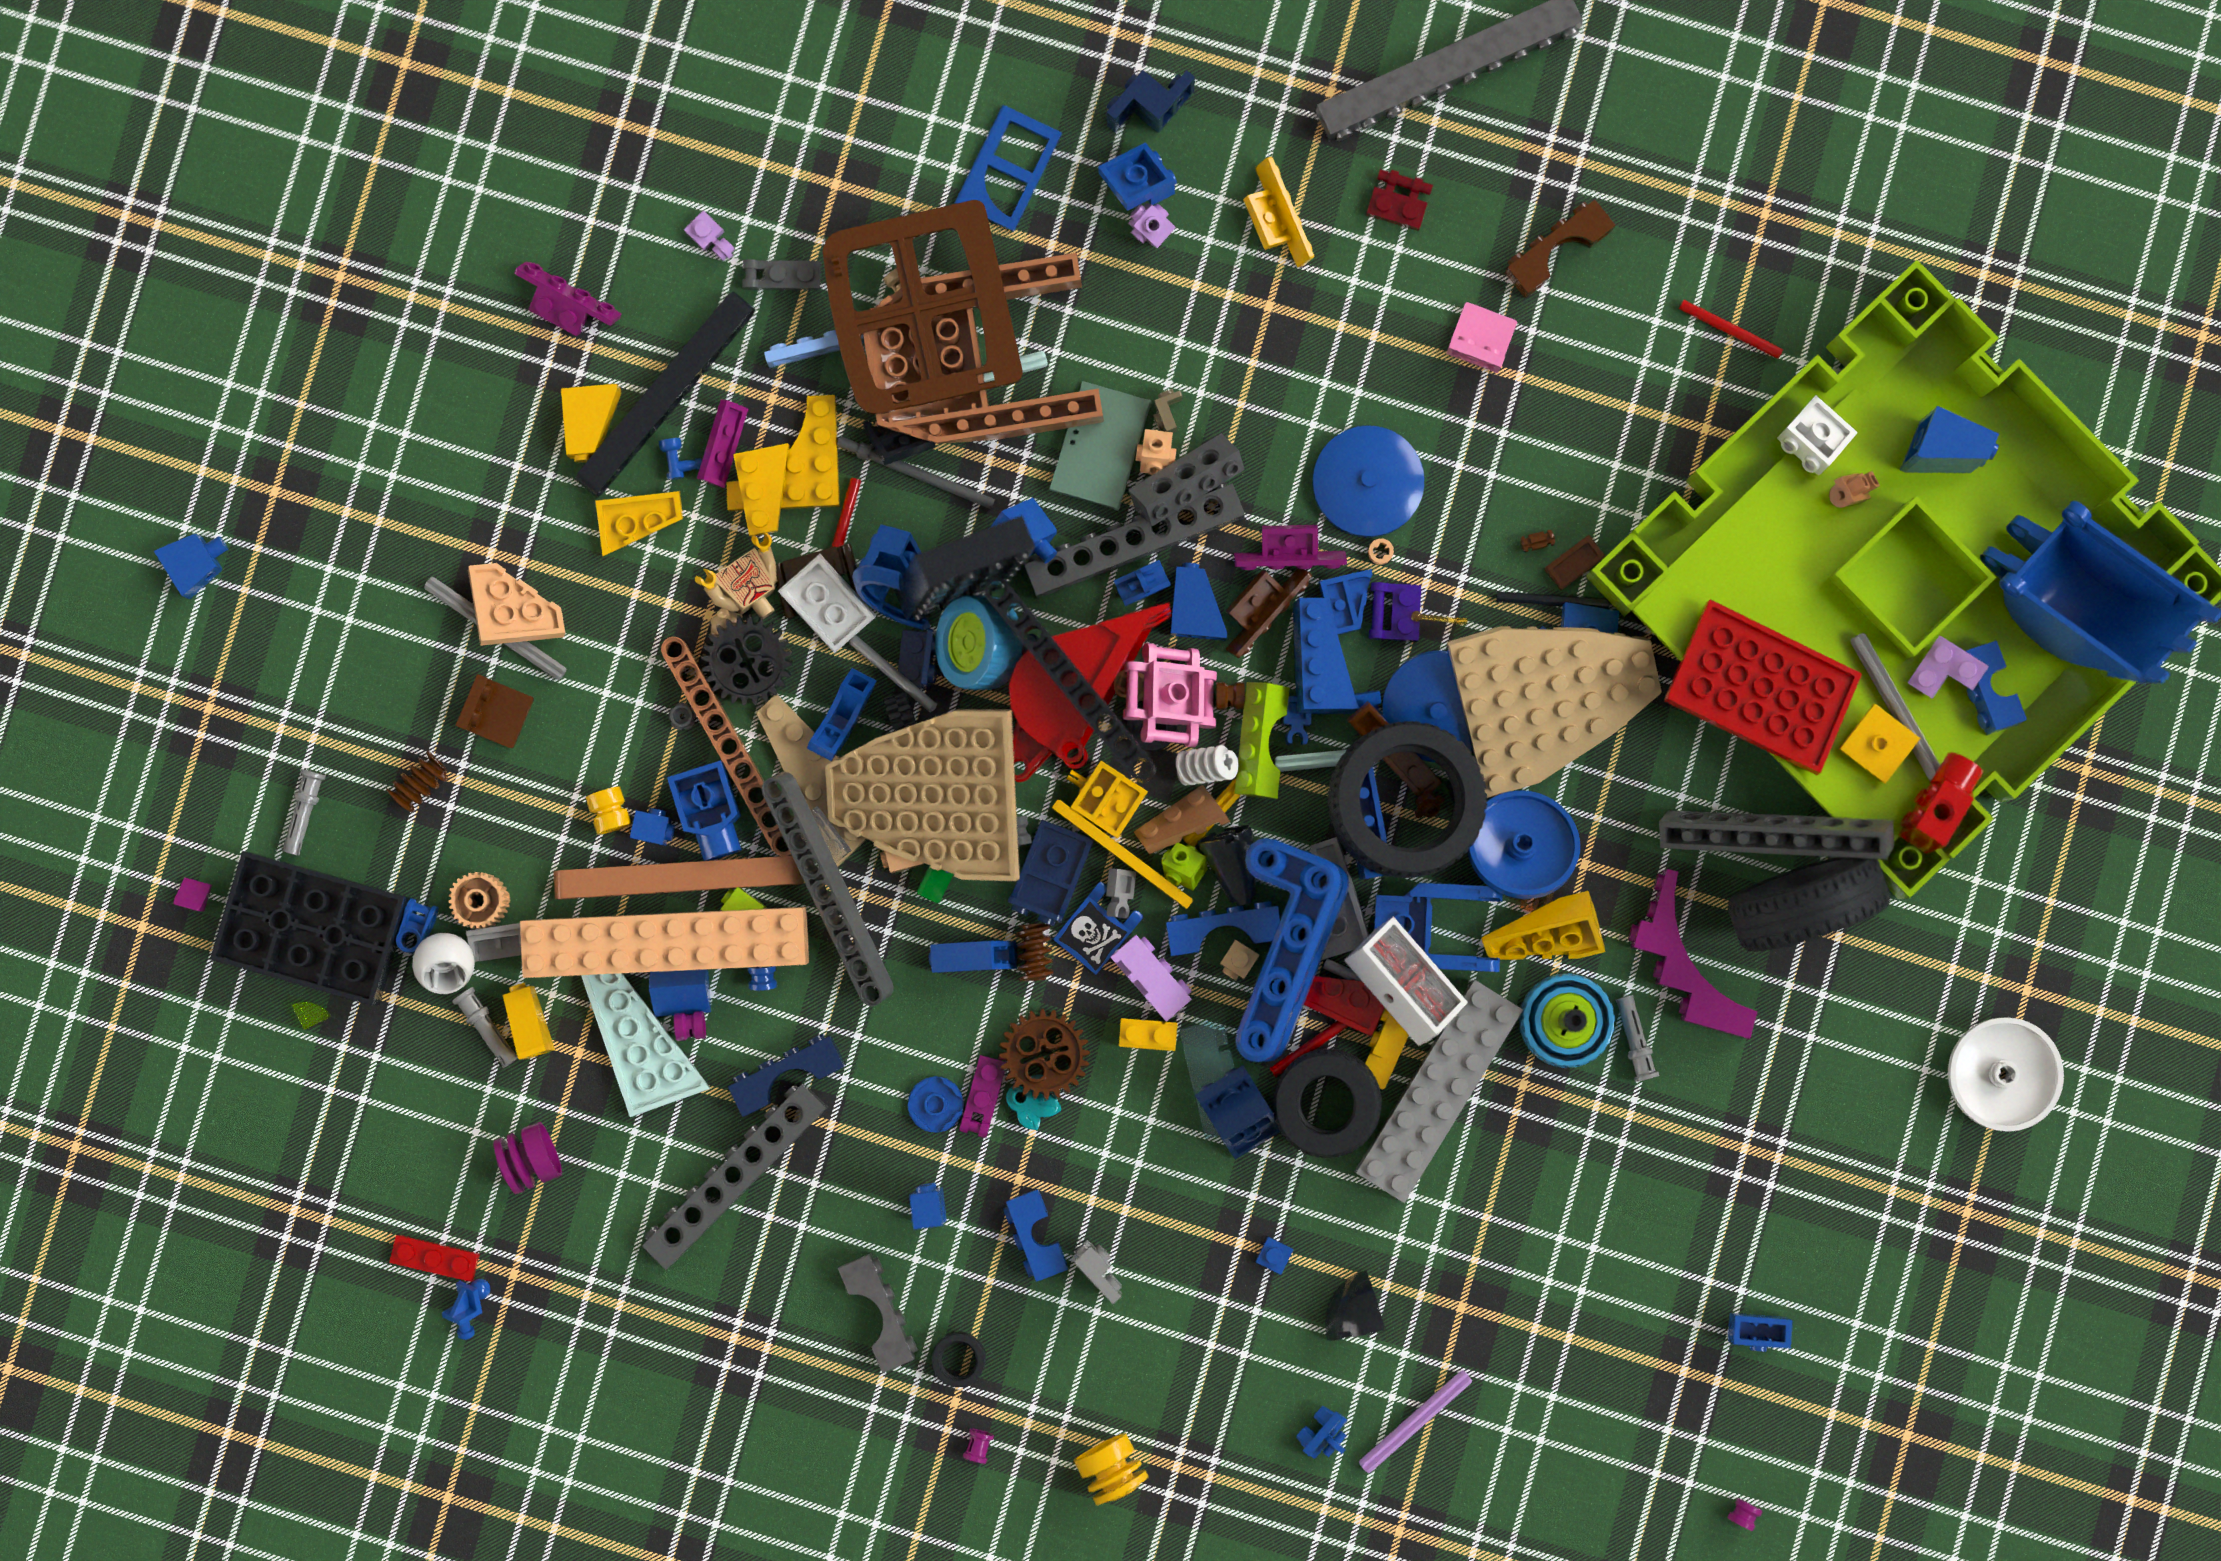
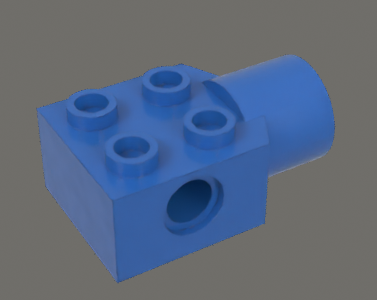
[667,761,742,861]

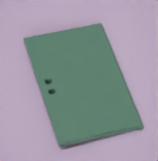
[1049,381,1152,511]

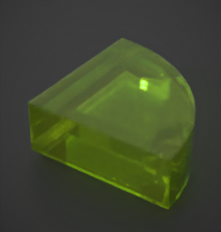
[292,1002,331,1030]

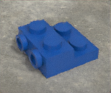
[1098,143,1177,211]

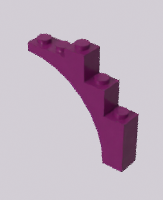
[1628,869,1757,1039]

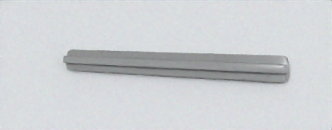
[424,577,567,680]
[1851,633,1940,781]

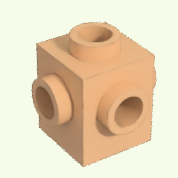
[1136,429,1176,475]

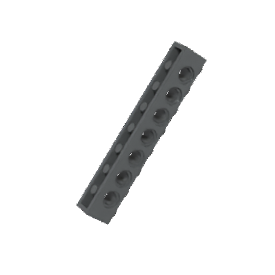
[1025,482,1245,599]
[1659,810,1894,859]
[642,1084,828,1270]

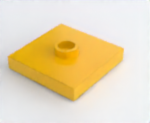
[1839,704,1921,784]

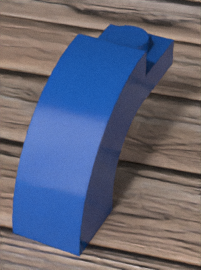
[807,668,877,761]

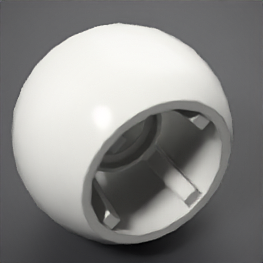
[412,933,475,994]

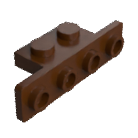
[1226,568,1312,658]

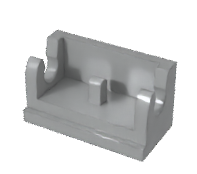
[466,923,522,962]

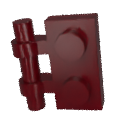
[1366,169,1433,231]

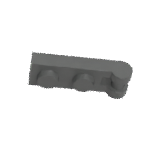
[742,259,821,290]

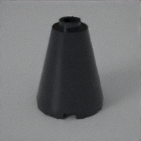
[1198,825,1256,906]

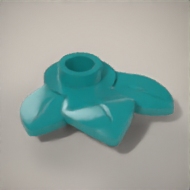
[1006,1075,1061,1130]

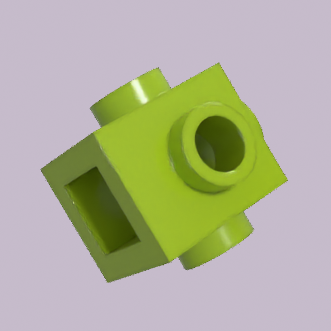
[1161,843,1208,891]

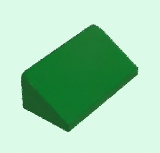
[917,865,954,904]

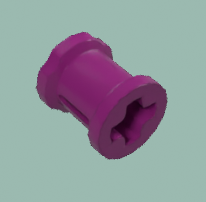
[963,1428,994,1464]

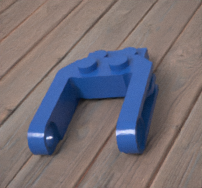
[1374,883,1503,972]

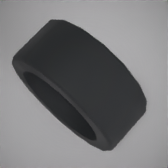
[932,1332,986,1387]

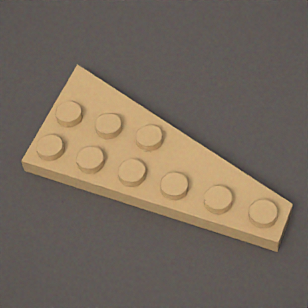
[756,695,867,867]

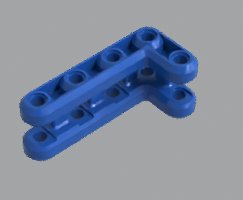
[1235,838,1350,1062]

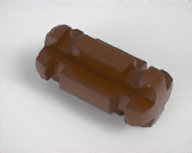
[1520,530,1555,552]

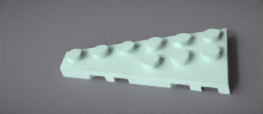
[581,973,711,1117]

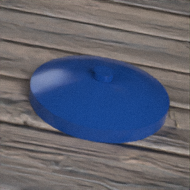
[1312,426,1424,538]
[1383,651,1473,762]
[1467,790,1580,899]

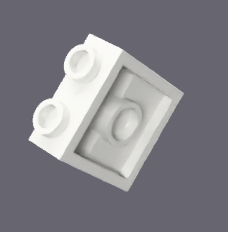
[1777,395,1858,476]

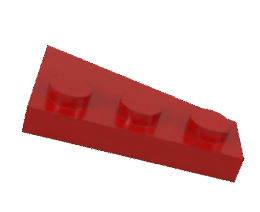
[1304,976,1385,1037]

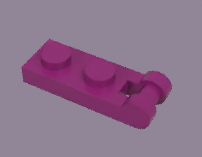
[959,1055,1006,1138]

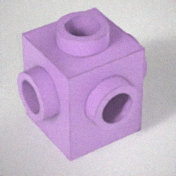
[1128,203,1176,248]

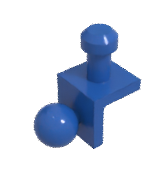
[442,1279,490,1340]

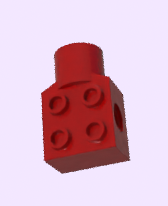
[1898,752,1983,854]

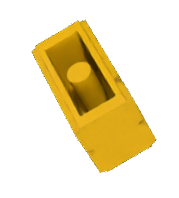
[1119,1018,1177,1051]

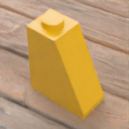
[561,384,621,463]
[503,983,555,1060]

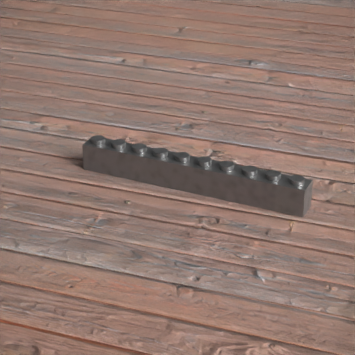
[1316,0,1583,141]

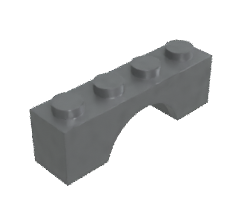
[838,1253,918,1373]

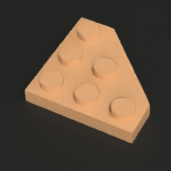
[468,563,565,646]

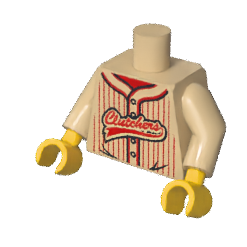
[695,531,777,619]

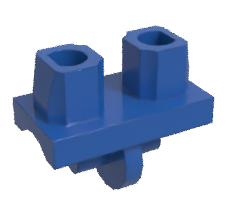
[1114,560,1171,607]
[1296,1406,1348,1459]

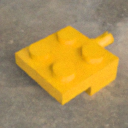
[1066,761,1148,839]

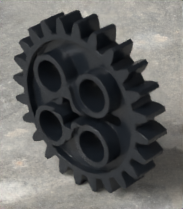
[702,614,793,706]

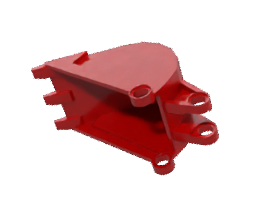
[1009,603,1172,783]

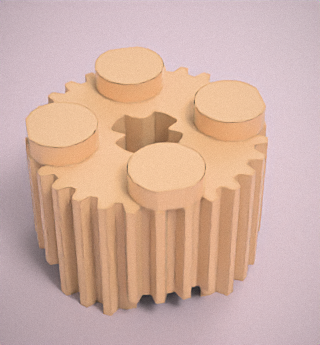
[449,872,510,929]

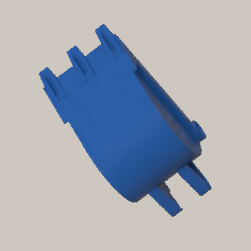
[1980,501,2221,684]

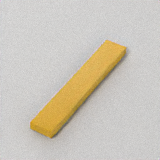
[1052,800,1193,910]

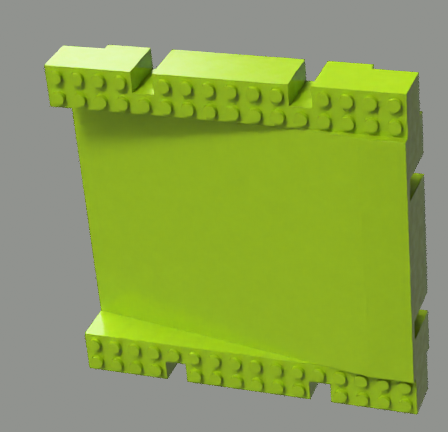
[1585,260,2221,899]

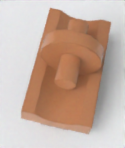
[1829,472,1880,508]

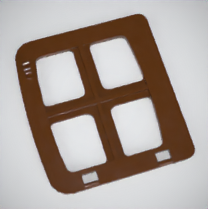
[823,200,1023,415]

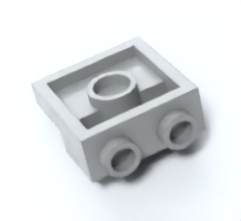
[1074,1240,1122,1304]

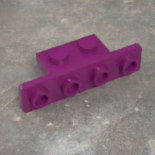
[514,262,622,336]
[1234,525,1347,570]

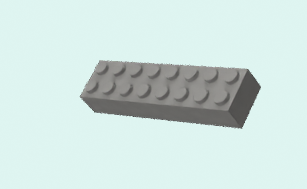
[1354,980,1523,1203]

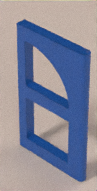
[954,105,1062,233]

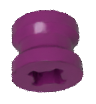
[1727,1497,1763,1531]

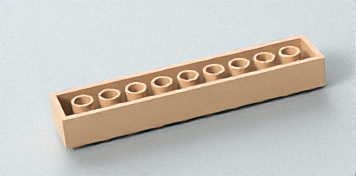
[520,907,809,978]

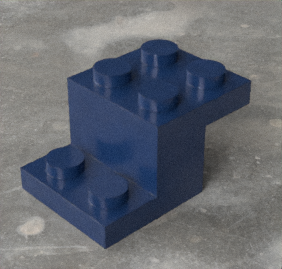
[1106,70,1195,133]
[1195,1065,1281,1159]

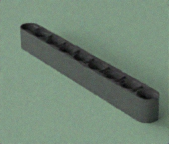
[762,772,894,1007]

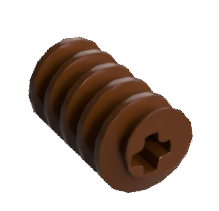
[386,750,448,812]
[1015,924,1054,982]

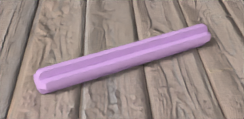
[1359,1370,1472,1473]

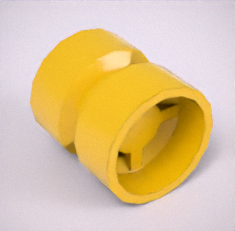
[585,786,632,835]

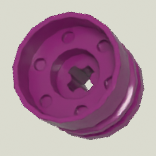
[494,1122,562,1195]

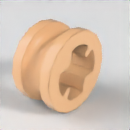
[1368,539,1394,565]

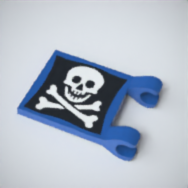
[1053,882,1143,975]

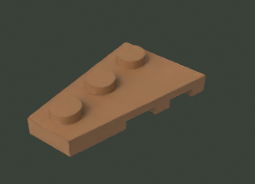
[1134,785,1230,854]

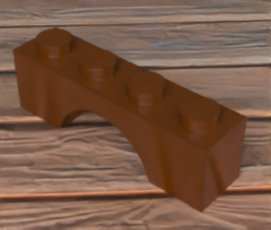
[1505,200,1616,299]

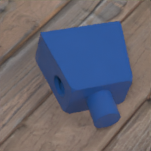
[991,498,1057,563]
[154,534,228,599]

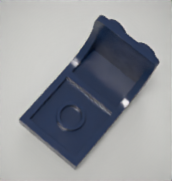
[1007,820,1094,926]

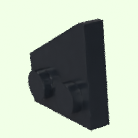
[863,421,936,465]

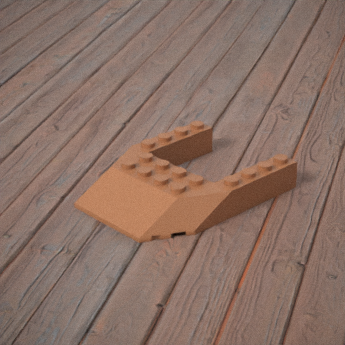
[863,253,1104,444]

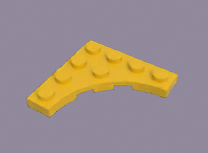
[727,395,840,511]

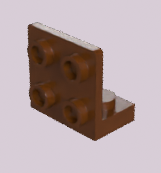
[455,674,534,749]

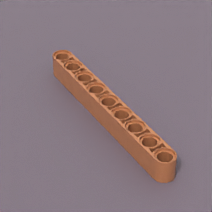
[661,637,792,856]
[553,856,804,899]

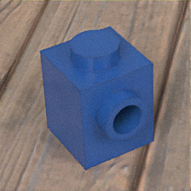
[630,808,675,846]

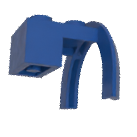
[852,525,930,630]

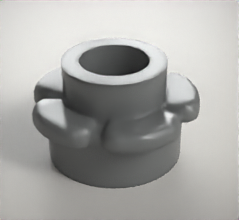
[669,703,696,730]

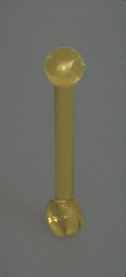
[1411,611,1468,625]

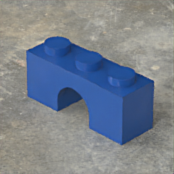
[1965,641,2027,736]
[909,1183,947,1229]
[1003,1188,1068,1282]

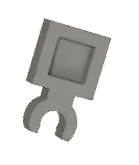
[1106,868,1136,919]

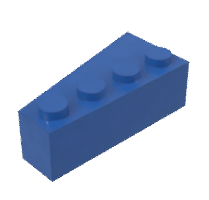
[1292,598,1359,714]

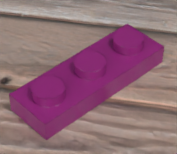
[697,399,748,488]

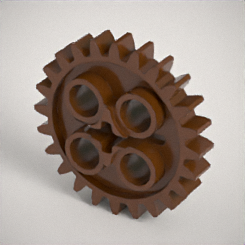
[998,1009,1090,1101]

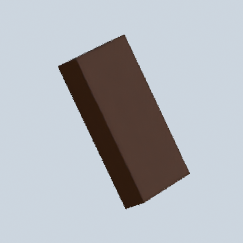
[1544,535,1606,591]

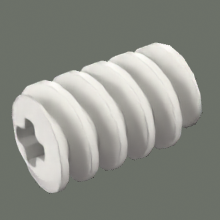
[1176,745,1238,786]

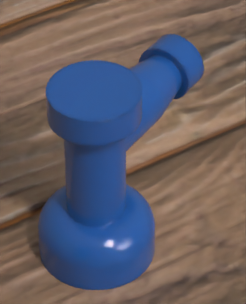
[659,438,702,480]

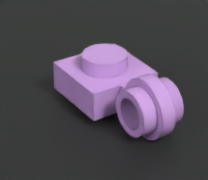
[684,210,735,261]

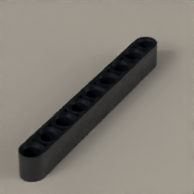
[575,291,756,498]
[984,577,1156,782]

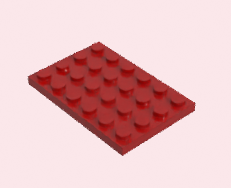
[1664,599,1862,775]

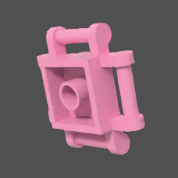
[1123,643,1217,748]

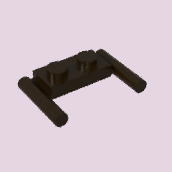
[776,543,860,619]

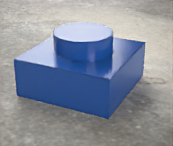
[1255,1236,1294,1275]

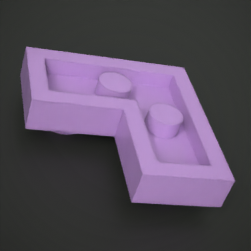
[1908,635,1989,699]

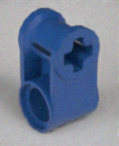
[396,898,439,954]

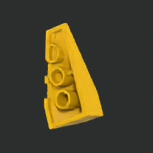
[1482,891,1605,960]

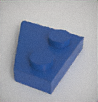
[1318,569,1372,635]

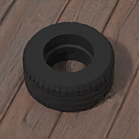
[1273,1048,1382,1159]

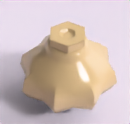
[710,608,743,635]

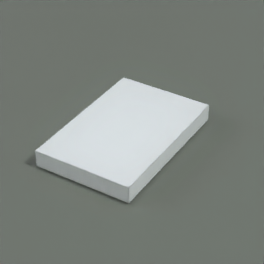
[778,554,876,653]

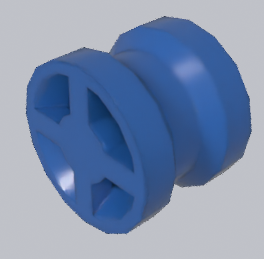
[748,966,777,990]

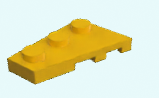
[733,443,789,537]
[596,491,683,556]

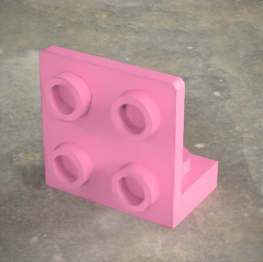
[1446,302,1517,373]

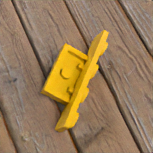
[1243,157,1314,268]
[1365,1008,1409,1089]

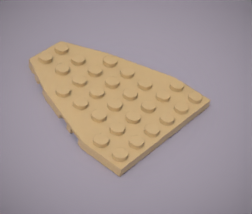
[1447,626,1662,798]
[825,709,1019,881]

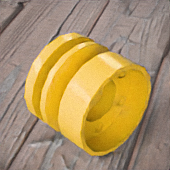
[1074,1433,1148,1505]

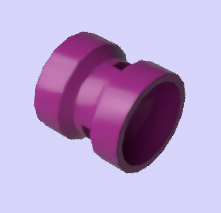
[674,1011,706,1041]

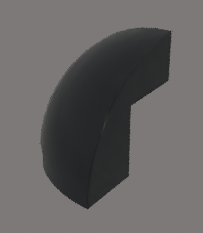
[1325,1270,1385,1341]

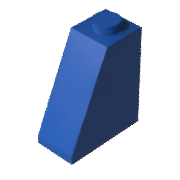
[1171,563,1227,641]
[929,941,1017,973]

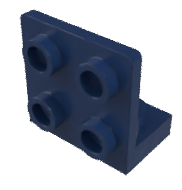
[896,629,937,690]

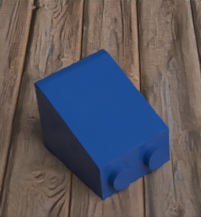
[1900,406,1999,473]

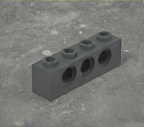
[1129,433,1245,526]

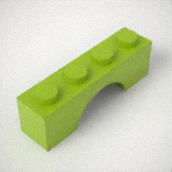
[1234,682,1290,799]

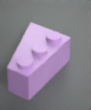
[1111,935,1192,1022]

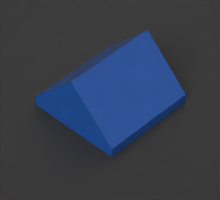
[649,969,711,1017]

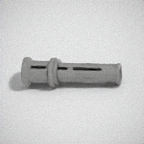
[282,769,326,855]
[452,987,518,1068]
[1616,995,1660,1082]

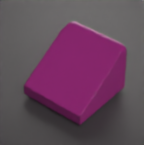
[173,877,212,912]

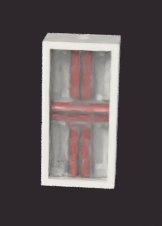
[1344,917,1468,1046]

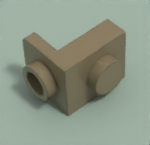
[1153,389,1183,433]

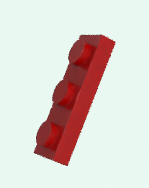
[389,1234,480,1282]

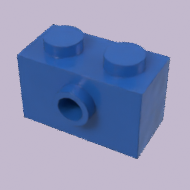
[1728,1313,1792,1351]

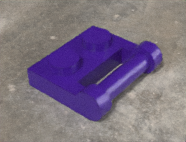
[1368,582,1421,642]

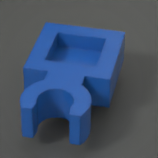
[1281,696,1311,745]

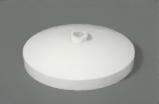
[1948,1018,2064,1131]

